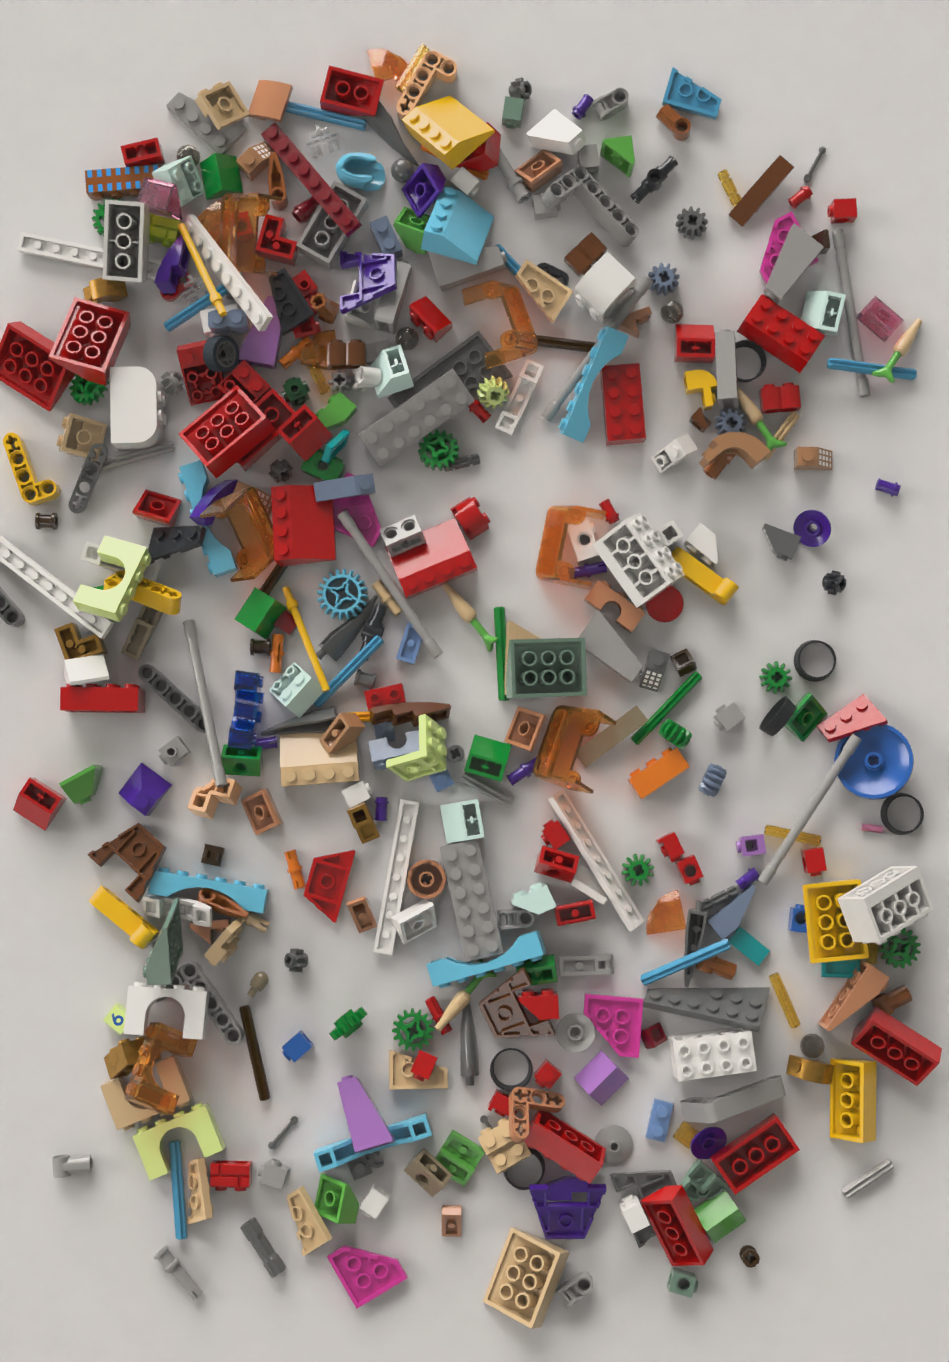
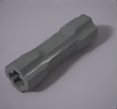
[240,1217,286,1278]

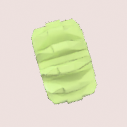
[477,375,510,409]

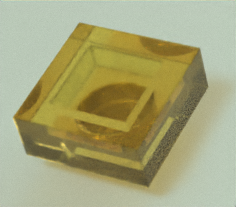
[673,1121,699,1149]

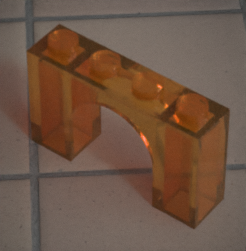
[124,1022,198,1115]

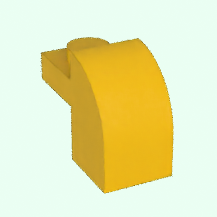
[683,370,717,411]

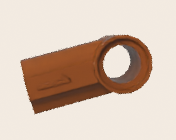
[656,104,691,141]
[310,293,340,324]
[702,454,735,480]
[696,955,737,980]
[870,985,913,1015]

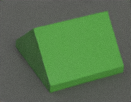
[600,135,635,178]
[694,1190,747,1243]

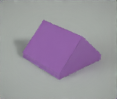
[574,1050,629,1106]

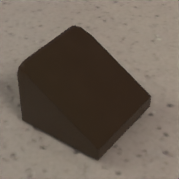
[811,229,830,254]
[670,648,697,677]

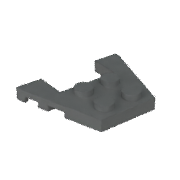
[610,1170,677,1248]

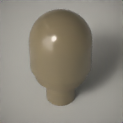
[247,972,269,998]

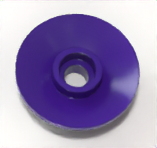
[793,510,831,547]
[690,1127,727,1159]

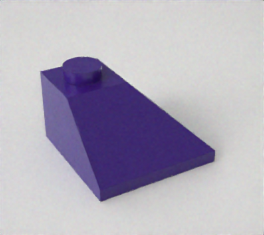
[401,163,447,218]
[119,762,172,816]

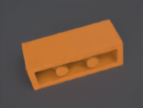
[628,747,690,799]

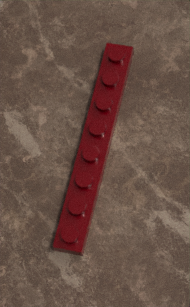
[261,123,362,238]

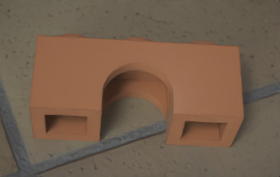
[584,580,645,633]

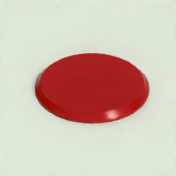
[645,586,684,623]

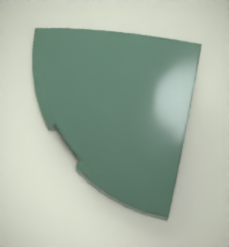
[680,1159,729,1201]

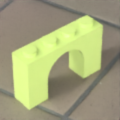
[73,536,151,622]
[132,1102,226,1180]

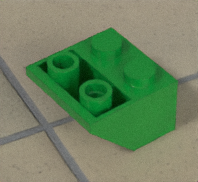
[464,735,511,782]

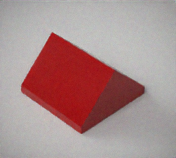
[132,490,182,527]

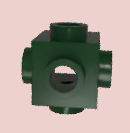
[282,377,310,407]

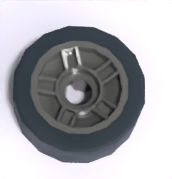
[203,336,239,372]

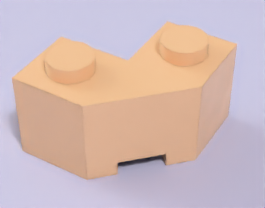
[188,778,242,819]

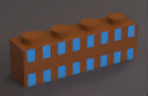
[85,164,161,201]

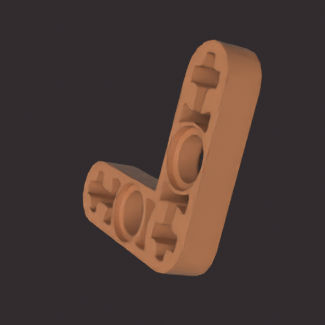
[509,1087,565,1143]

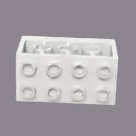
[592,512,685,608]
[838,866,934,945]
[668,1027,757,1082]

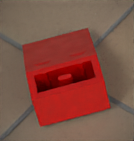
[176,339,225,406]

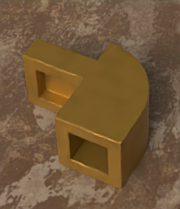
[83,278,128,304]
[347,802,380,844]
[786,1055,835,1084]

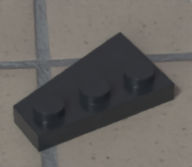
[268,267,316,336]
[148,525,206,565]

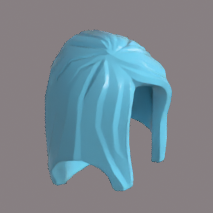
[335,152,385,191]

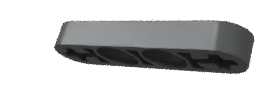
[68,443,108,514]

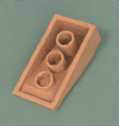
[818,960,890,1032]

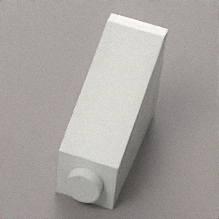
[526,109,587,155]

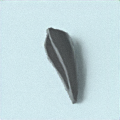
[363,101,419,167]
[316,595,378,662]
[260,706,338,736]
[684,900,708,987]
[460,1003,479,1086]

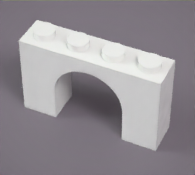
[123,982,210,1040]

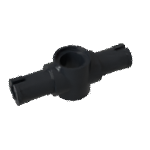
[630,156,678,204]
[360,603,388,661]

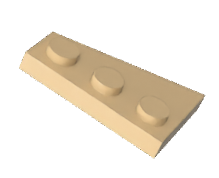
[515,259,573,323]
[389,1050,448,1090]
[187,1158,213,1225]
[286,1186,333,1257]

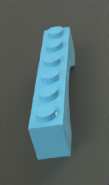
[559,326,629,443]
[178,460,238,577]
[148,867,269,913]
[426,930,546,988]
[313,1113,433,1172]

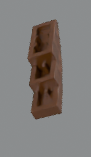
[728,155,795,227]
[370,702,451,727]

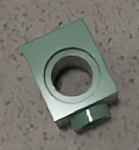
[502,96,524,129]
[667,1267,698,1298]

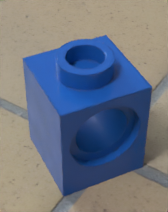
[788,904,807,933]
[282,1030,314,1062]

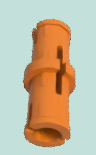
[278,337,314,370]
[269,634,285,673]
[284,849,306,890]

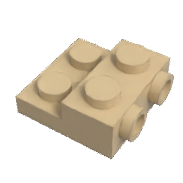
[195,81,250,130]
[56,413,108,461]
[204,918,246,966]
[478,1117,532,1175]

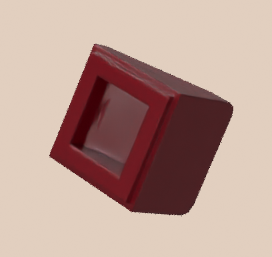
[274,610,297,636]
[641,1022,668,1049]

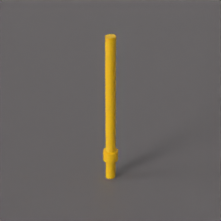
[178,223,227,317]
[282,586,330,692]

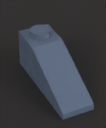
[313,473,376,502]
[707,885,756,940]

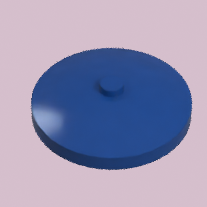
[834,724,914,800]

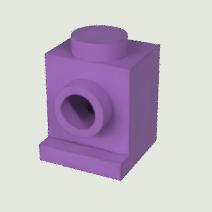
[736,834,766,857]

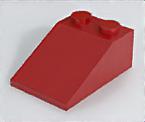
[320,65,384,117]

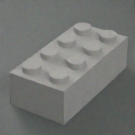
[296,181,368,270]

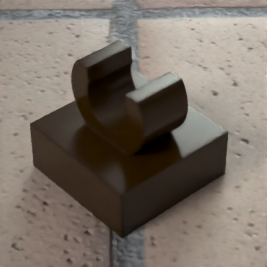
[201,844,225,867]

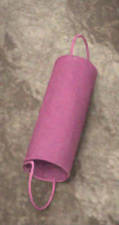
[856,823,888,833]

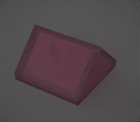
[136,177,183,220]
[857,296,904,342]

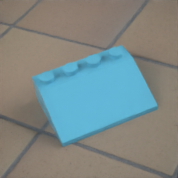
[421,186,494,265]

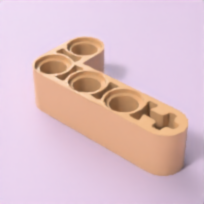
[397,51,457,122]

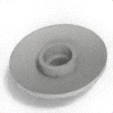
[556,1013,595,1052]
[595,1125,633,1165]

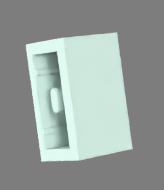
[152,156,205,209]
[801,291,846,336]
[370,344,414,398]
[269,662,323,718]
[440,799,484,843]
[510,882,557,915]

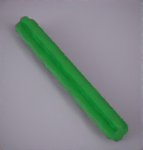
[494,607,510,701]
[631,671,702,745]

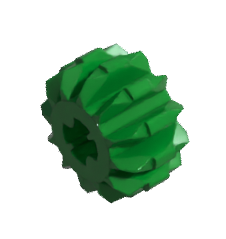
[759,661,792,694]
[658,719,692,749]
[621,854,654,886]

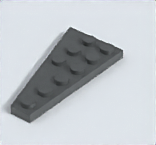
[388,331,513,408]
[643,987,770,1032]

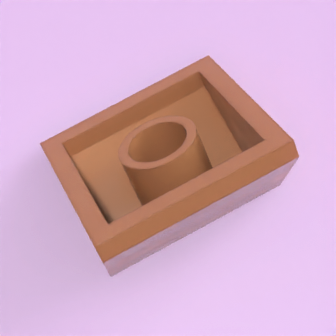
[514,150,563,194]
[504,706,546,753]
[241,788,284,836]

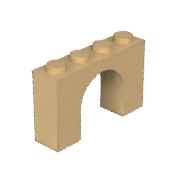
[100,1054,193,1131]

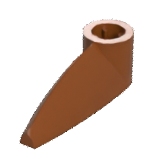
[268,152,288,210]
[198,888,249,918]

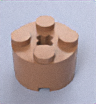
[407,859,446,899]

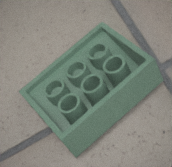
[506,637,587,698]
[143,898,183,985]

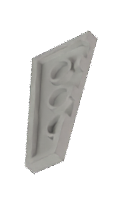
[166,92,247,154]

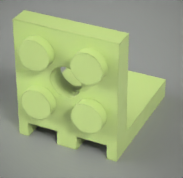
[386,714,447,782]

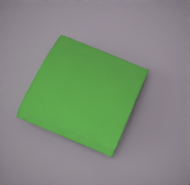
[435,1130,485,1186]

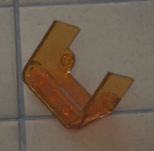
[219,193,282,276]
[462,280,538,369]
[200,487,274,582]
[535,505,606,590]
[533,705,616,794]

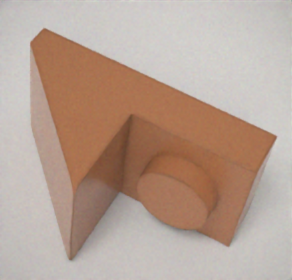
[618,306,652,338]
[347,896,377,933]
[189,918,231,945]
[442,1205,462,1237]

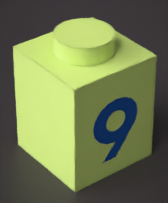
[103,1003,126,1035]

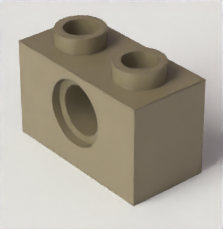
[404,1148,452,1197]

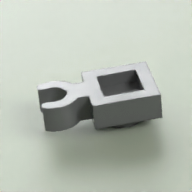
[347,1151,384,1181]

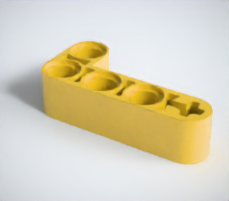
[3,432,61,506]
[671,546,739,605]
[103,570,182,615]
[89,885,159,949]

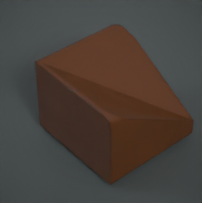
[689,407,712,433]

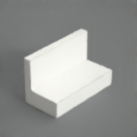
[569,865,607,905]

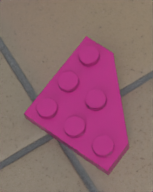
[759,211,819,284]
[333,472,381,548]
[583,993,643,1058]
[327,1245,408,1309]

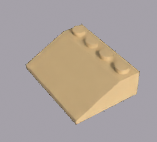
[280,732,360,787]
[483,1227,570,1329]

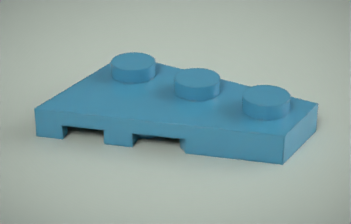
[662,67,722,120]

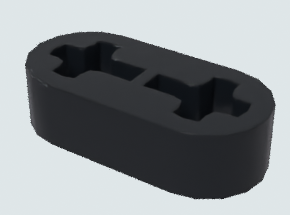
[537,262,569,286]

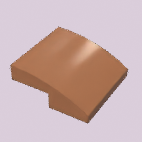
[249,80,293,123]

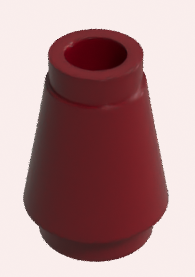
[292,196,320,224]

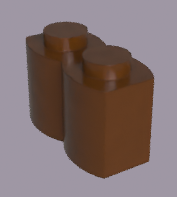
[564,232,607,277]
[327,339,366,370]

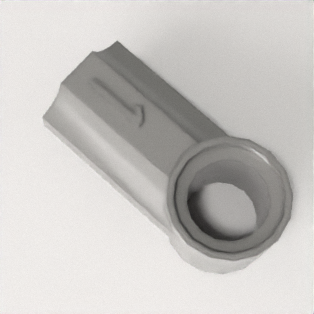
[52,1154,93,1178]

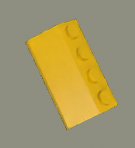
[830,1058,877,1143]

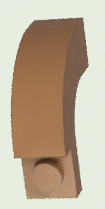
[699,432,771,469]

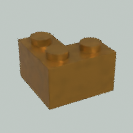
[54,622,108,660]
[104,1036,162,1080]

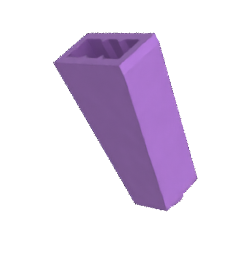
[238,296,283,370]
[337,1075,396,1153]

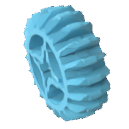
[317,569,369,620]

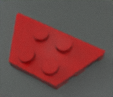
[303,850,356,923]

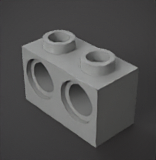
[380,515,426,557]

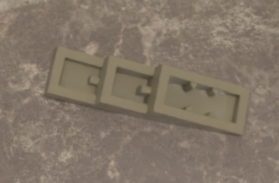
[121,583,163,661]
[574,705,648,768]

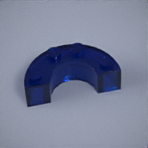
[227,670,265,750]

